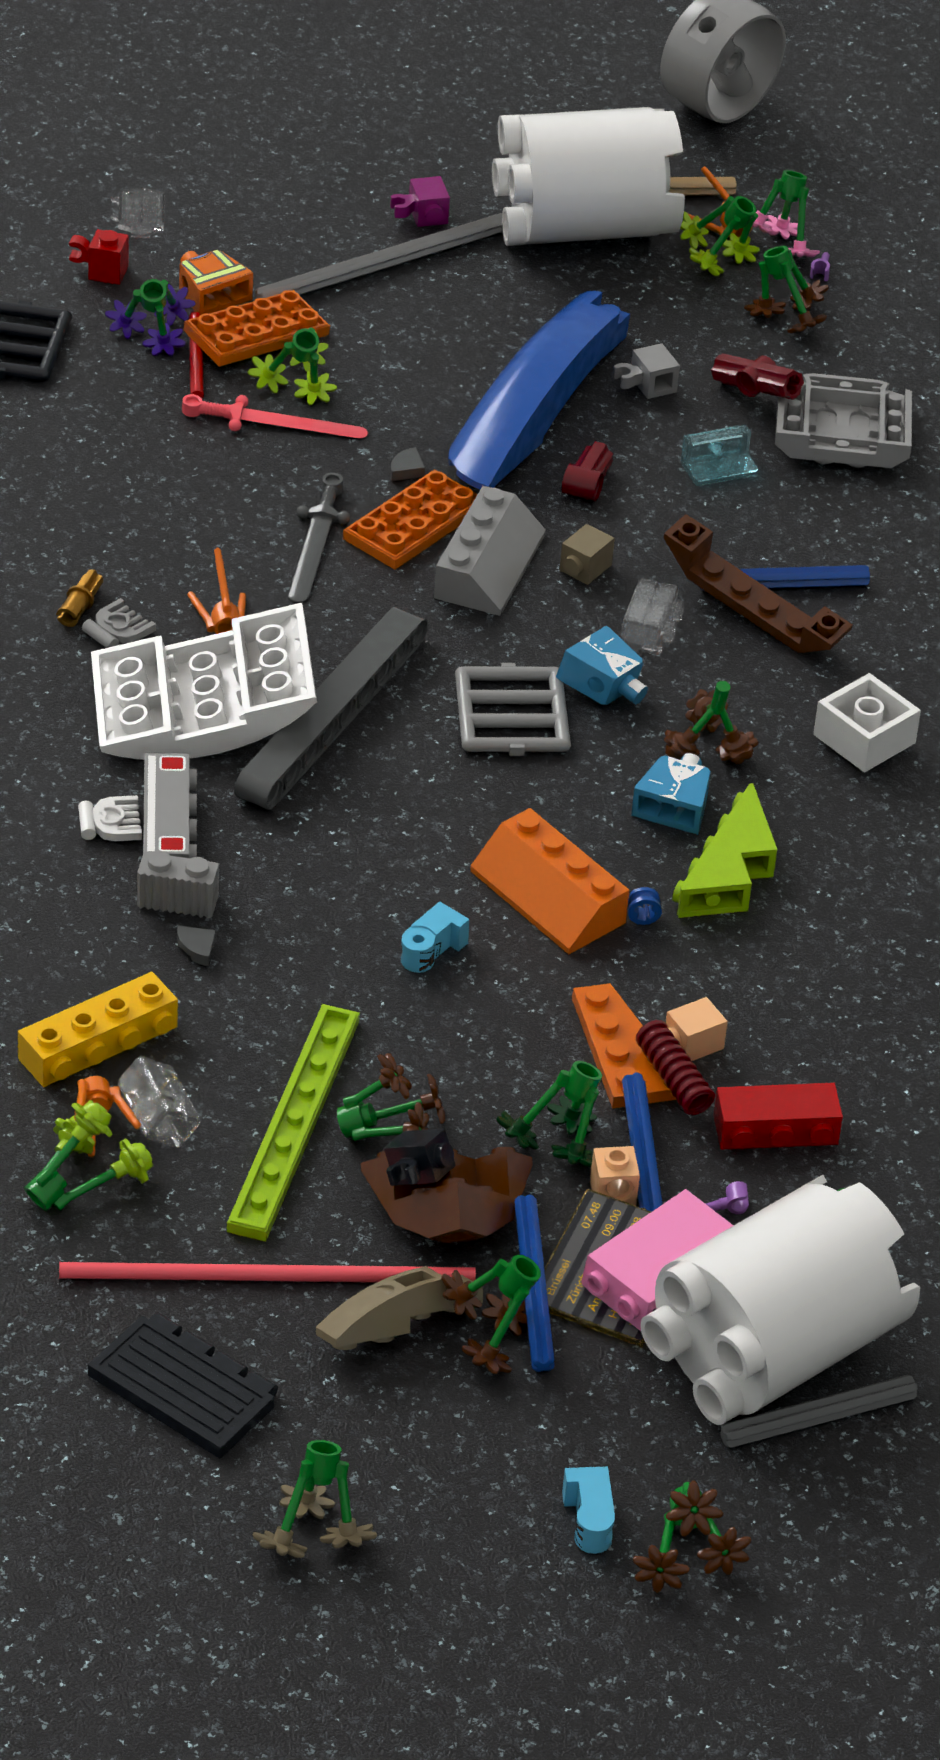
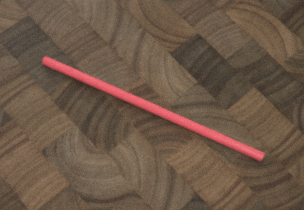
[59,1262,476,1283]

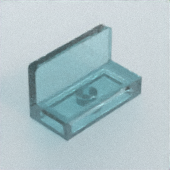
[681,424,758,486]

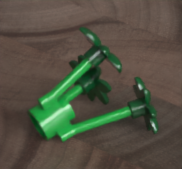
[496,1061,602,1168]

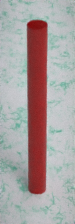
[189,312,204,399]

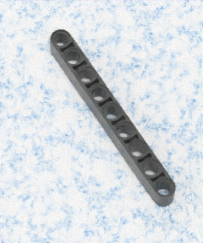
[234,607,428,810]

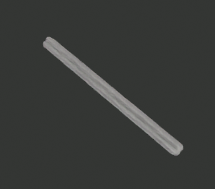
[255,213,503,299]

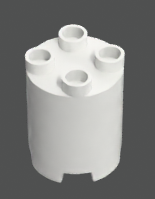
[492,107,685,246]
[641,1175,920,1425]

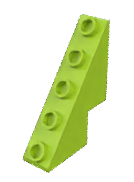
[672,783,777,918]

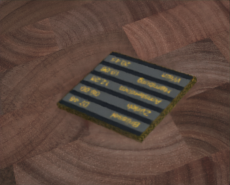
[544,1189,656,1347]

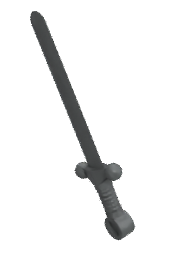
[288,473,351,602]

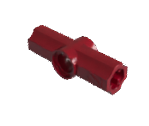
[711,353,804,400]

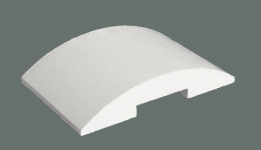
[91,603,317,760]

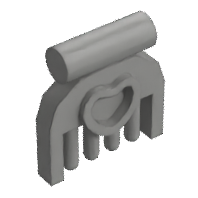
[82,598,156,648]

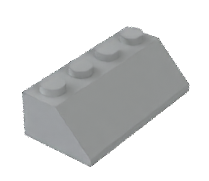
[434,486,546,616]

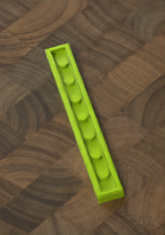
[227,1004,360,1242]

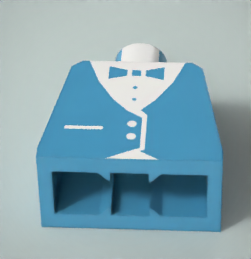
[556,626,648,705]
[631,753,711,835]

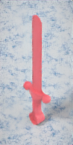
[182,394,368,438]

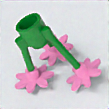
[752,170,820,257]

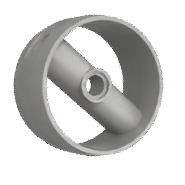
[660,0,786,123]

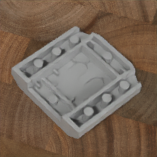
[775,373,912,468]

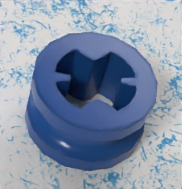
[628,887,662,925]

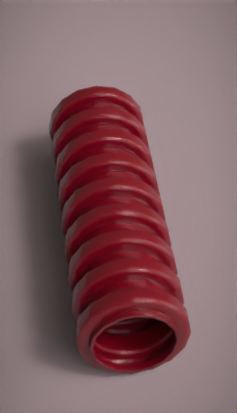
[635,1020,715,1115]

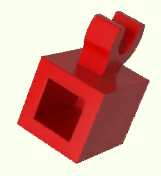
[69,229,129,285]

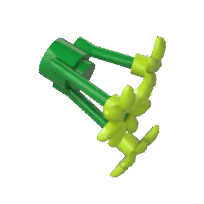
[680,196,760,276]
[247,327,337,405]

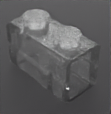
[621,578,684,656]
[118,1056,201,1148]

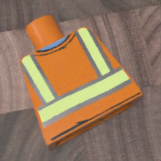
[179,250,253,314]

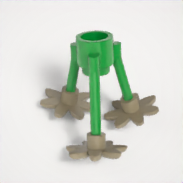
[252,1440,377,1558]

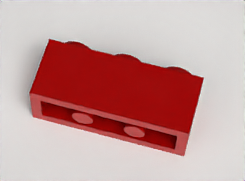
[713,1083,843,1150]

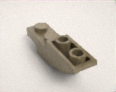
[316,1266,483,1350]

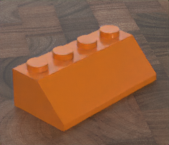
[470,808,630,955]

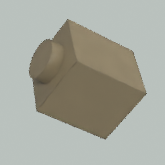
[560,524,615,585]

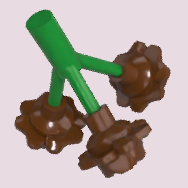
[664,681,759,765]

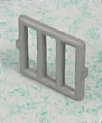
[455,663,571,756]

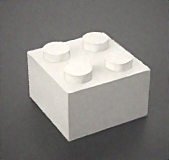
[813,673,921,773]

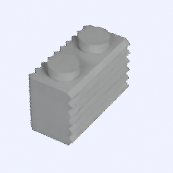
[137,851,220,919]

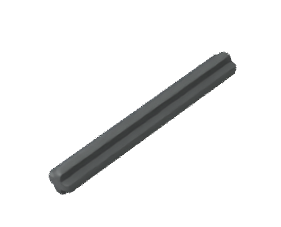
[720,1375,918,1448]

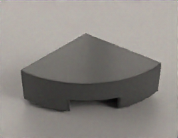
[390,447,425,481]
[177,925,216,966]

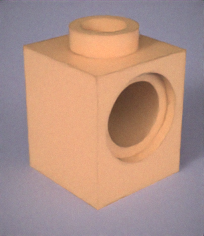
[590,1146,640,1208]

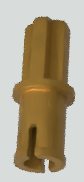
[56,569,103,627]

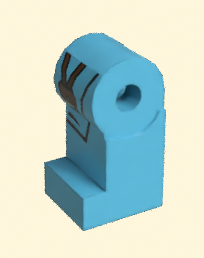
[401,901,469,973]
[562,1466,615,1554]

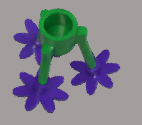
[105,279,196,356]

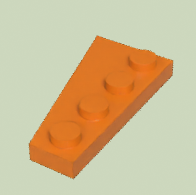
[572,983,676,1109]

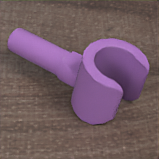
[810,252,830,281]
[705,1181,749,1214]

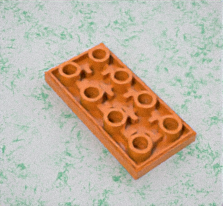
[183,290,330,367]
[343,469,477,570]

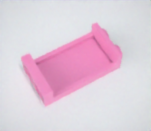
[581,1189,734,1331]

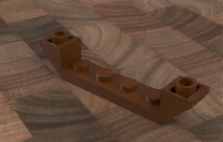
[663,514,853,653]

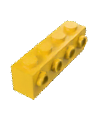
[18,972,178,1088]

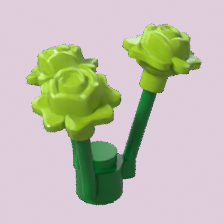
[24,1100,154,1211]

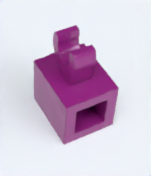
[390,176,450,227]

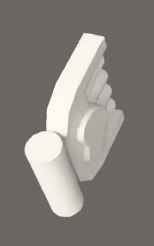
[78,795,142,841]

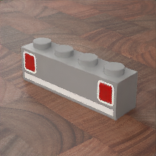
[143,753,197,858]

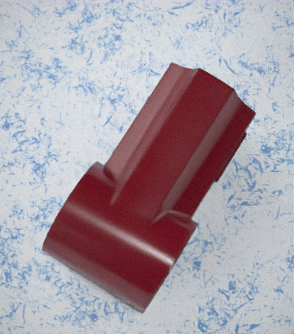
[562,441,614,502]

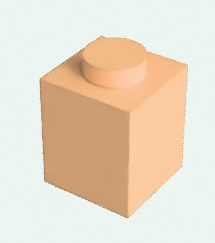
[666,997,728,1061]

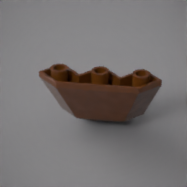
[361,1147,533,1243]

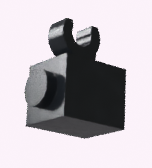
[384,1128,456,1186]

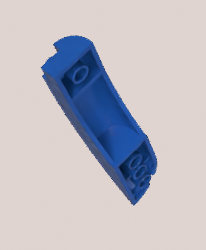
[448,291,630,490]

